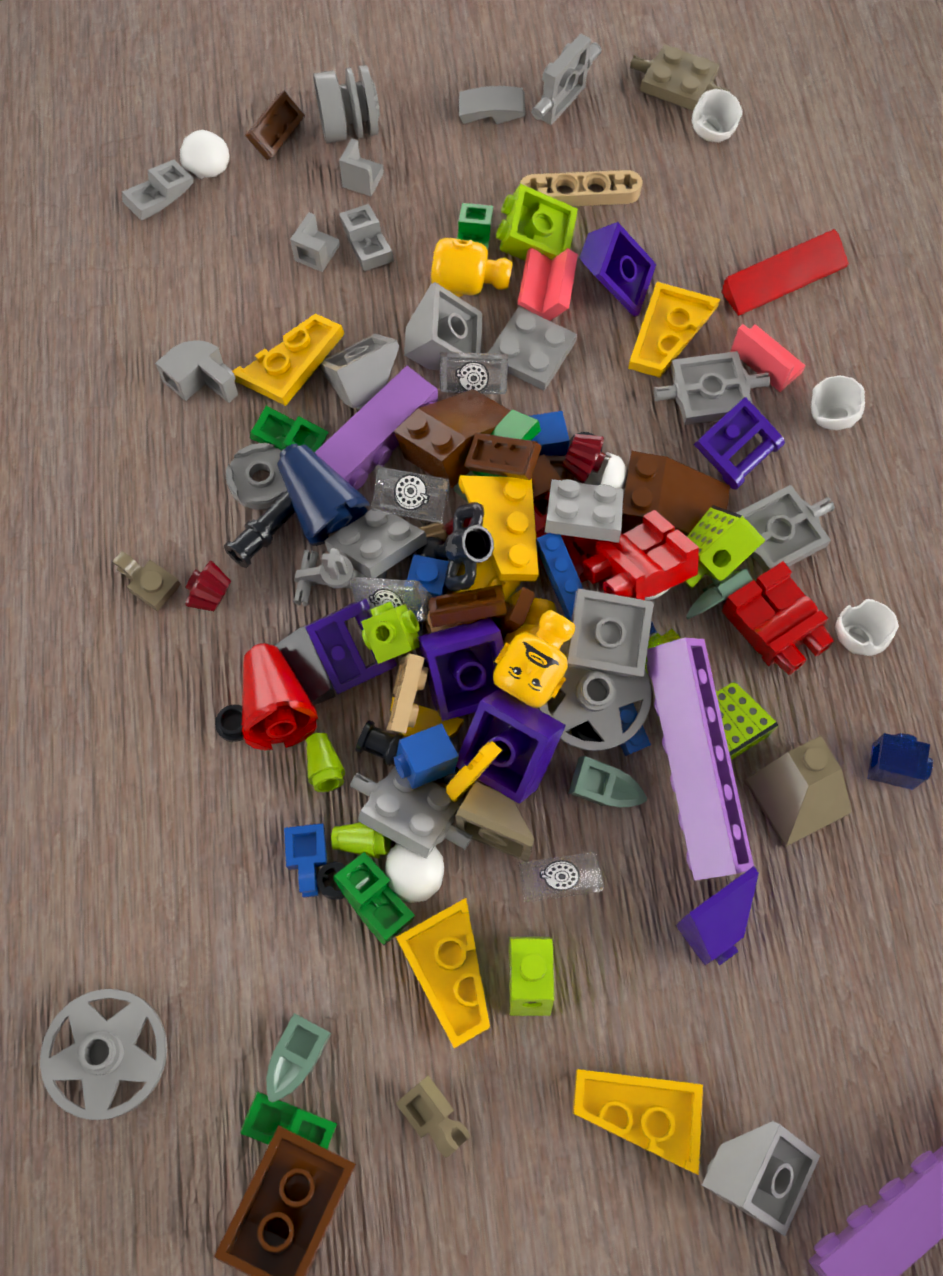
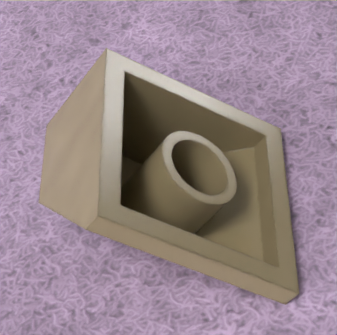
[745,735,852,848]
[456,782,535,863]

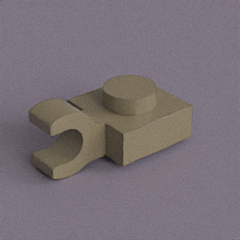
[113,551,181,612]
[396,1075,470,1158]

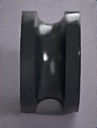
[317,862,346,900]

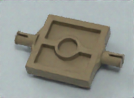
[630,44,730,111]

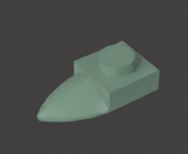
[686,568,753,619]
[568,756,647,808]
[266,1013,332,1103]

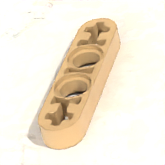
[520,170,642,206]

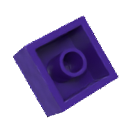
[417,617,504,721]
[456,688,566,804]

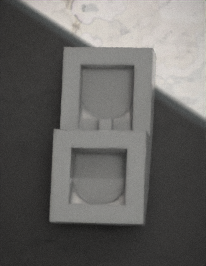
[459,86,525,125]
[122,159,193,221]
[339,204,394,271]

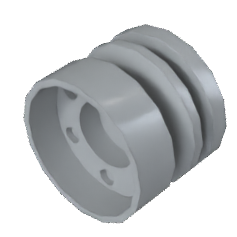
[313,65,380,143]

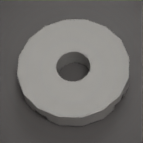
[226,443,287,510]

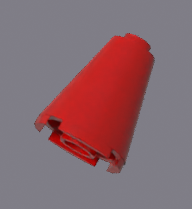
[242,643,318,751]

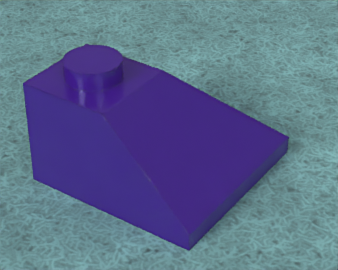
[579,222,656,317]
[675,866,759,966]

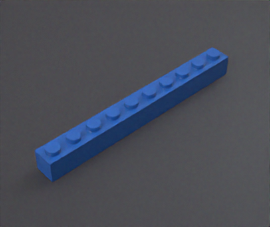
[536,533,651,756]

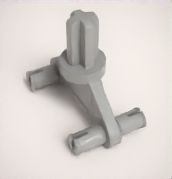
[293,548,389,615]

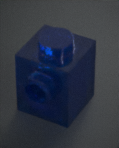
[867,733,933,790]

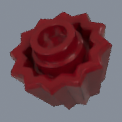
[562,434,606,483]
[185,561,231,612]

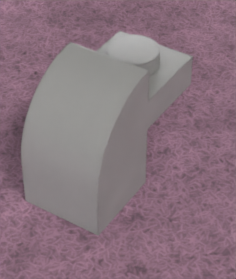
[155,340,238,403]

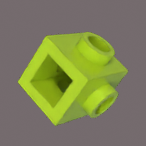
[361,602,420,664]

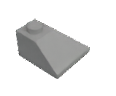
[404,282,482,370]
[319,333,399,409]
[702,1121,820,1236]

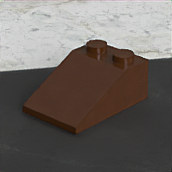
[394,389,511,488]
[621,451,730,537]
[214,1126,356,1276]

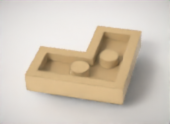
[387,654,428,734]

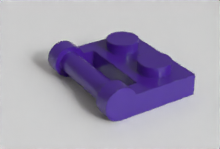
[693,397,785,490]
[305,598,397,694]

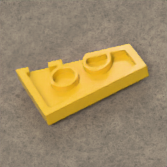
[628,282,720,378]
[232,313,345,406]
[458,475,539,581]
[396,898,490,1049]
[572,1069,703,1175]

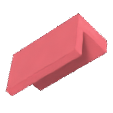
[517,247,578,321]
[731,324,805,392]

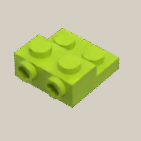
[496,184,578,261]

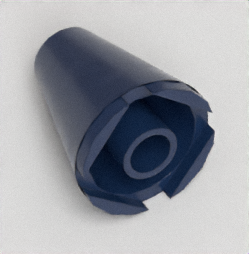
[277,444,370,546]

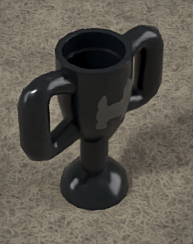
[417,502,494,591]

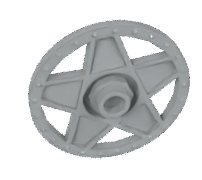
[539,642,651,751]
[40,989,167,1120]

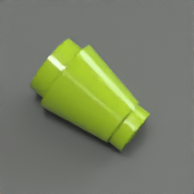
[306,732,346,792]
[331,822,391,859]

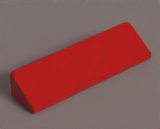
[721,229,849,316]

